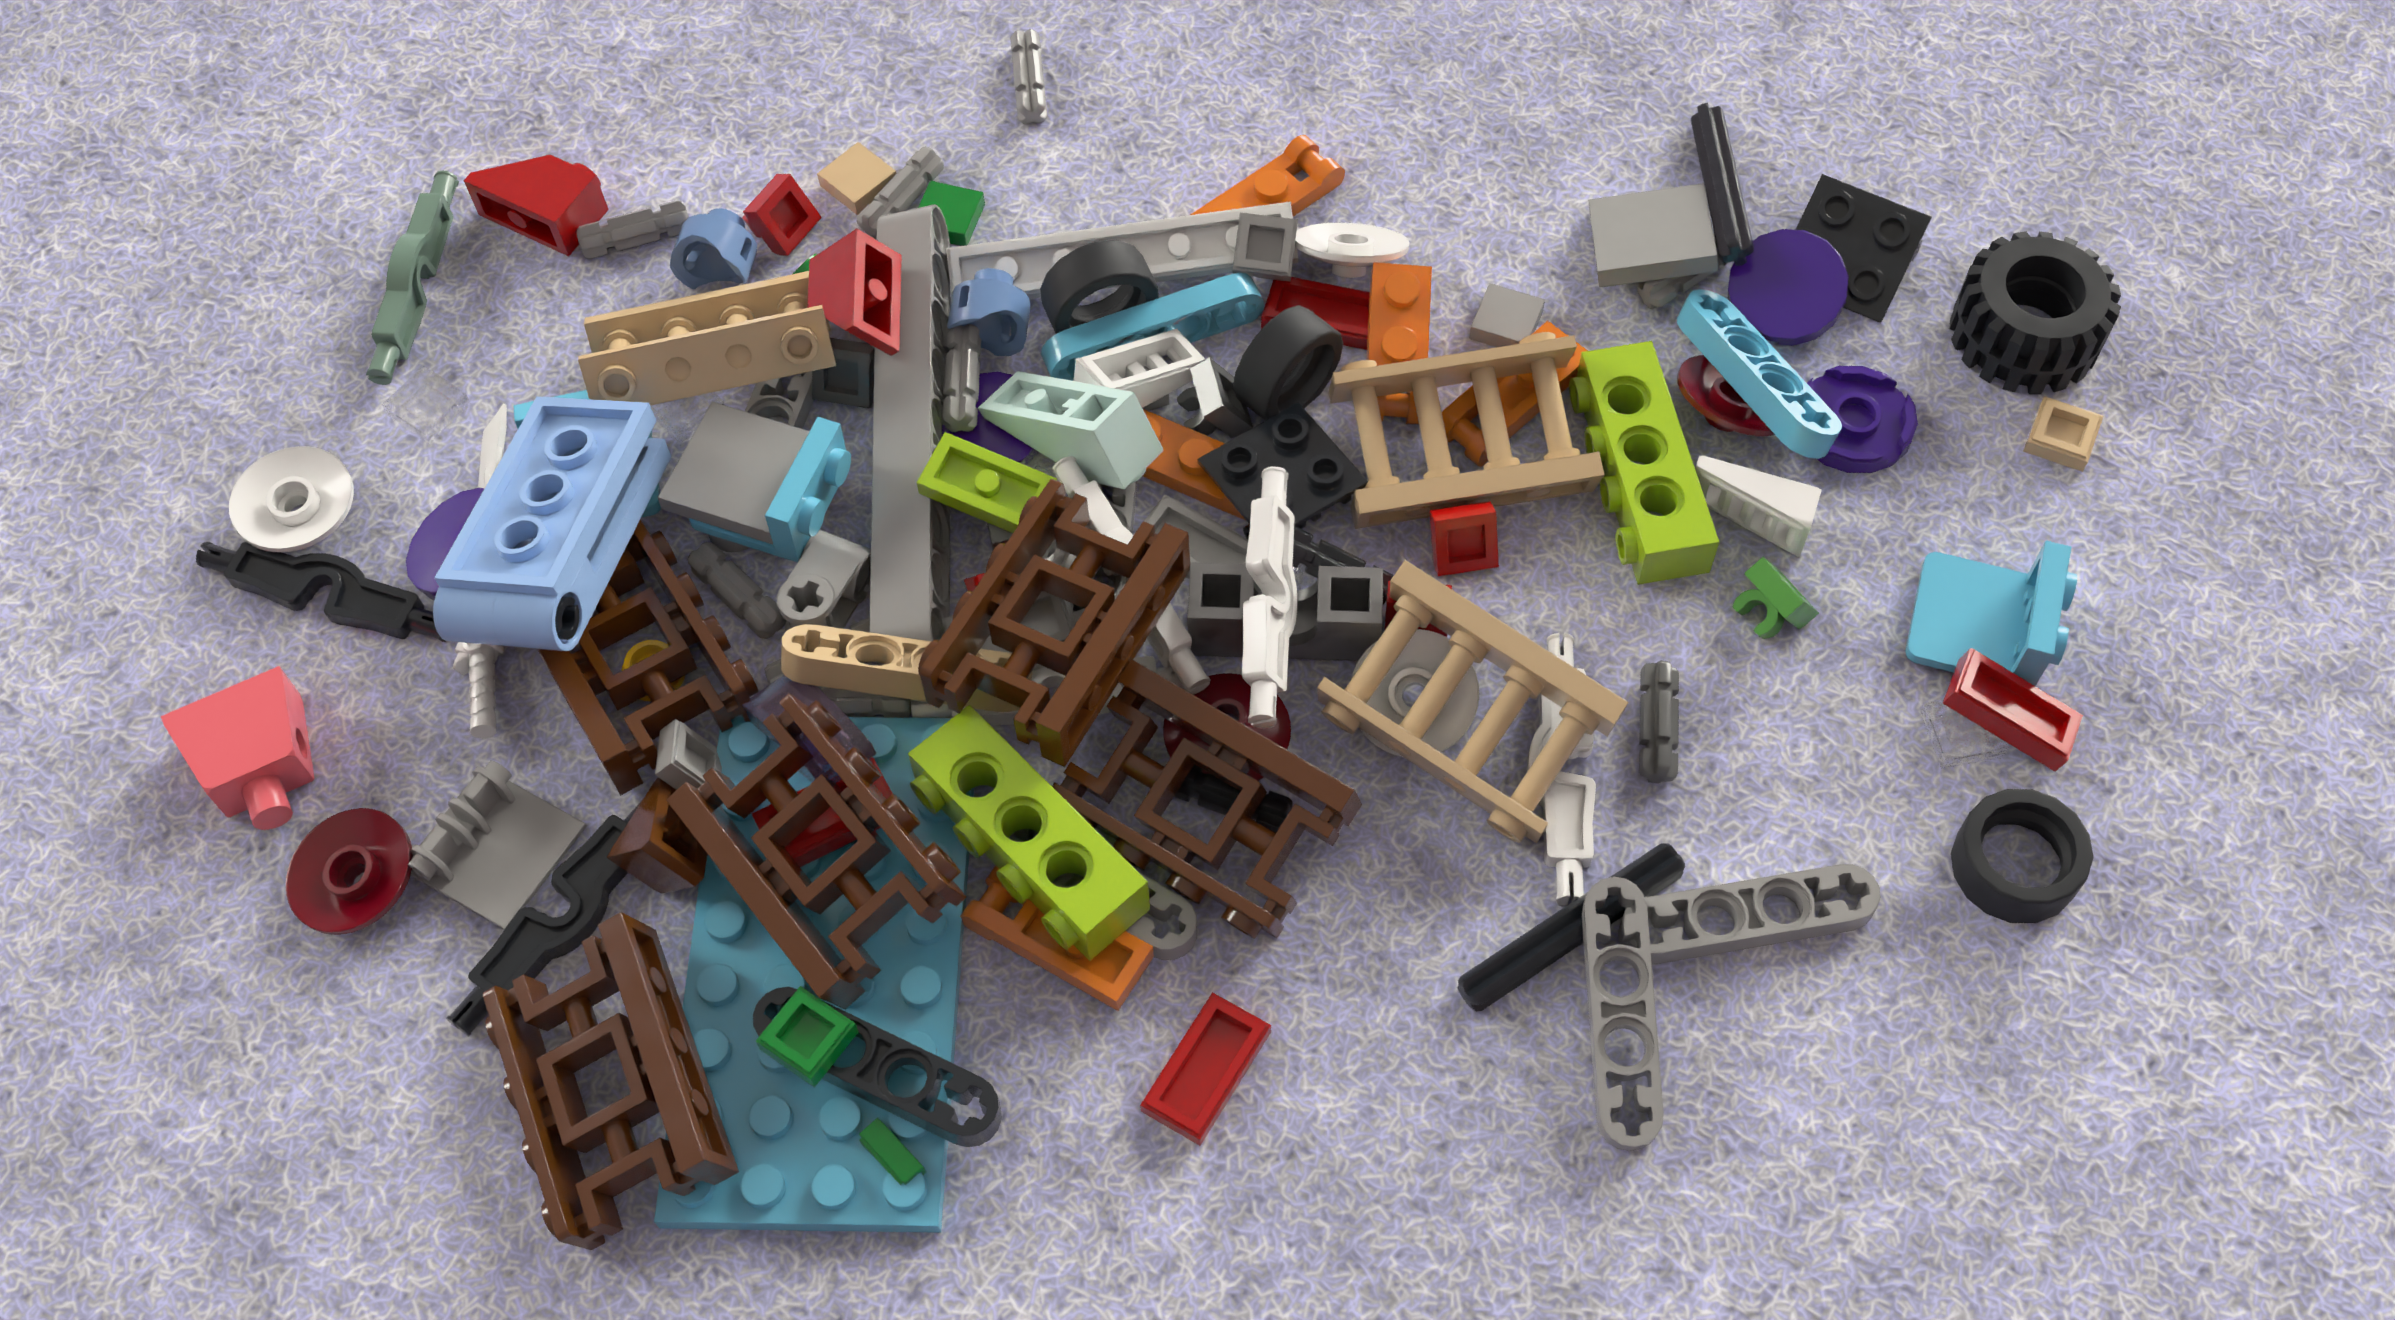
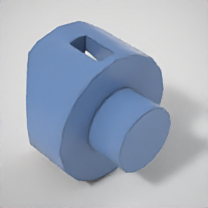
[670,208,757,289]
[947,268,1031,356]

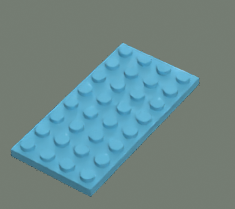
[654,716,974,1233]

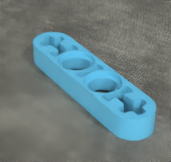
[1041,273,1265,381]
[1677,289,1842,459]

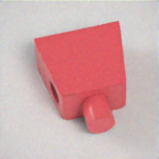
[161,666,315,830]

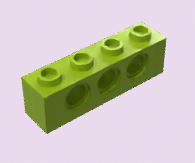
[1569,341,1719,585]
[908,705,1150,961]

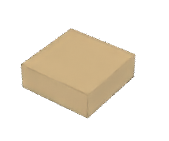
[817,142,896,215]
[2023,396,2104,472]

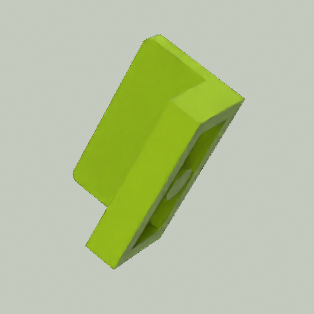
[916,432,1057,533]

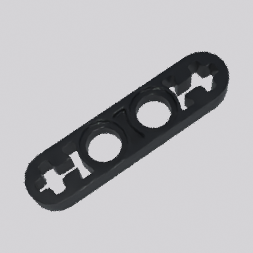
[753,987,1002,1147]

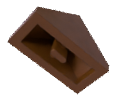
[606,777,708,893]

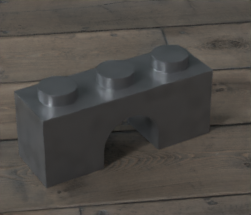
[1187,562,1383,661]

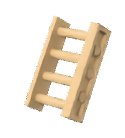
[578,271,836,405]
[1328,332,1604,529]
[1317,560,1629,843]

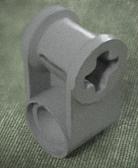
[777,530,871,632]

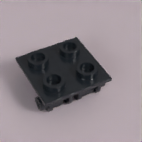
[1795,174,1932,323]
[1197,402,1368,539]

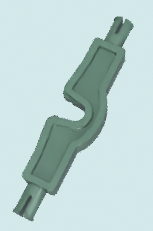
[366,170,459,385]

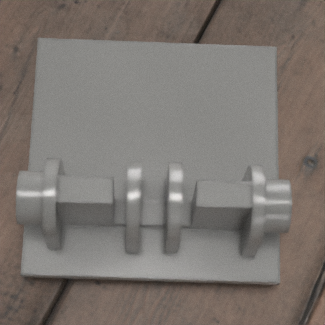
[408,760,587,930]

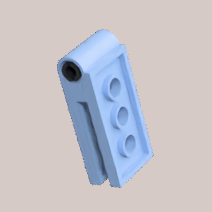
[433,396,672,651]

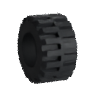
[1949,231,2121,394]

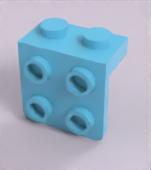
[689,417,851,563]
[1905,540,2077,686]

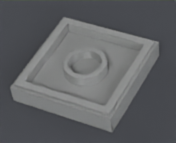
[1588,183,1718,287]
[658,401,810,544]

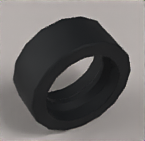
[1040,240,1159,340]
[1233,305,1343,421]
[1951,789,2094,923]

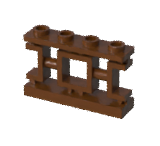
[918,479,1190,767]
[537,520,759,796]
[1052,659,1362,939]
[666,693,967,1010]
[483,912,739,1250]

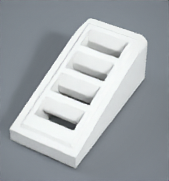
[1073,329,1205,408]
[1695,455,1822,557]

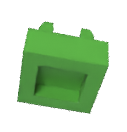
[1732,556,1819,639]

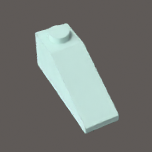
[978,371,1164,489]

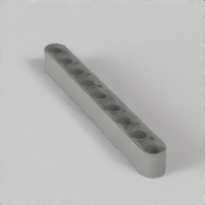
[870,204,950,665]

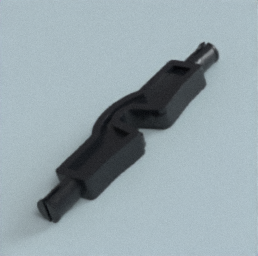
[196,542,446,642]
[446,793,647,1037]

